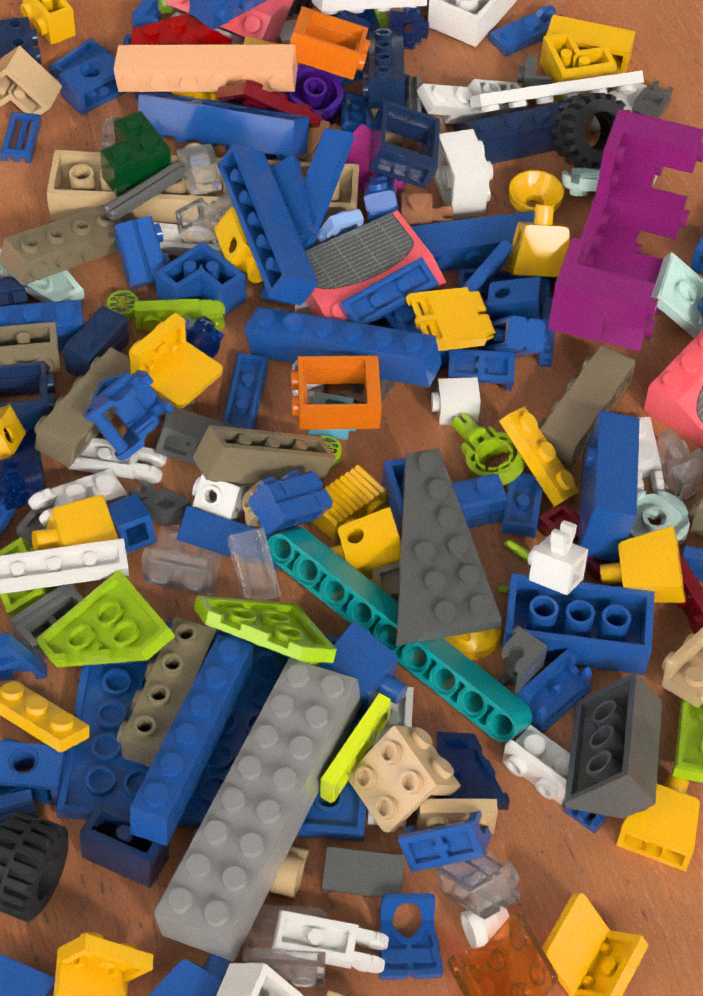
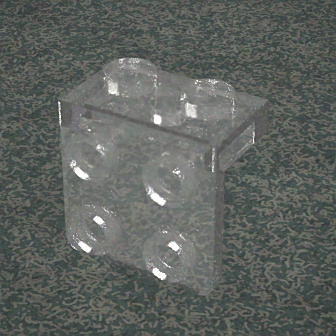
[142,524,224,595]
[243,905,327,987]

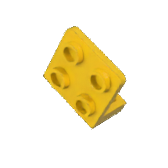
[129,313,223,409]
[541,892,649,996]
[53,932,153,996]

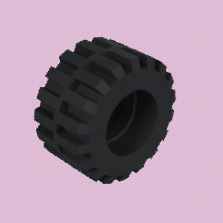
[551,93,630,169]
[0,810,68,922]

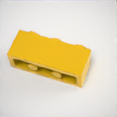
[546,14,636,74]

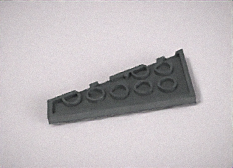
[395,448,502,646]

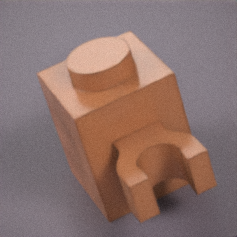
[401,192,453,226]

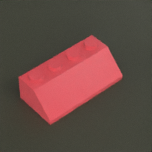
[165,0,294,43]

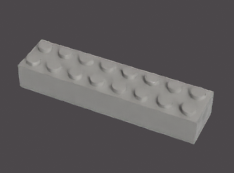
[154,658,362,962]

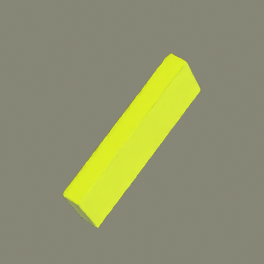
[320,693,391,803]

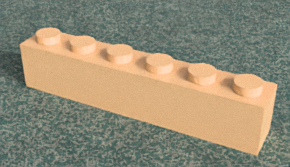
[114,44,298,92]

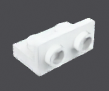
[502,725,570,805]

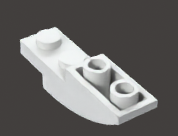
[417,79,529,124]

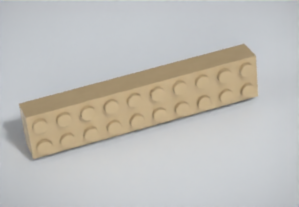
[47,150,359,227]

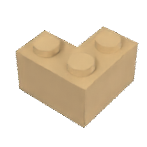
[0,45,62,115]

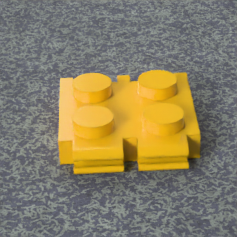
[405,287,496,351]

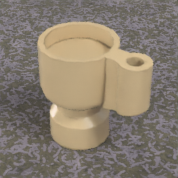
[269,846,309,898]

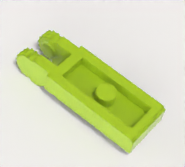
[135,299,225,332]

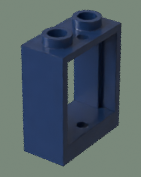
[369,100,440,189]
[0,361,56,433]

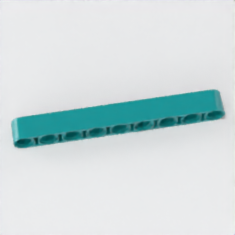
[267,526,532,742]

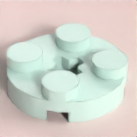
[562,168,600,196]
[628,490,690,547]

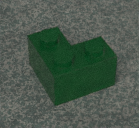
[100,111,171,197]

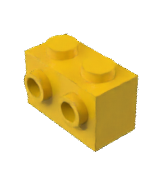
[20,0,76,45]

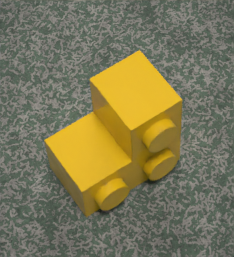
[540,32,617,100]

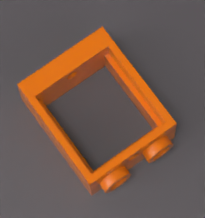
[290,6,371,80]
[291,355,382,430]

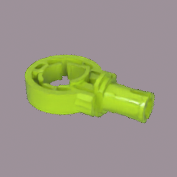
[452,413,526,485]

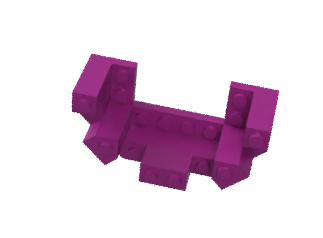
[548,109,703,351]

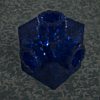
[388,7,430,50]
[181,315,224,358]
[0,450,44,511]

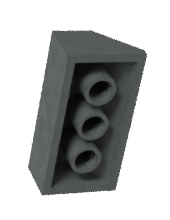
[564,672,662,819]

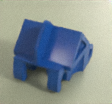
[83,370,174,461]

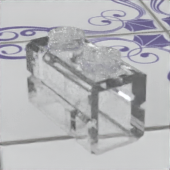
[226,527,282,601]
[434,850,521,920]

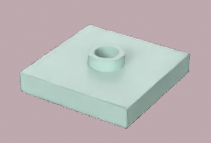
[653,252,703,338]

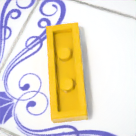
[499,406,579,507]
[0,680,89,753]

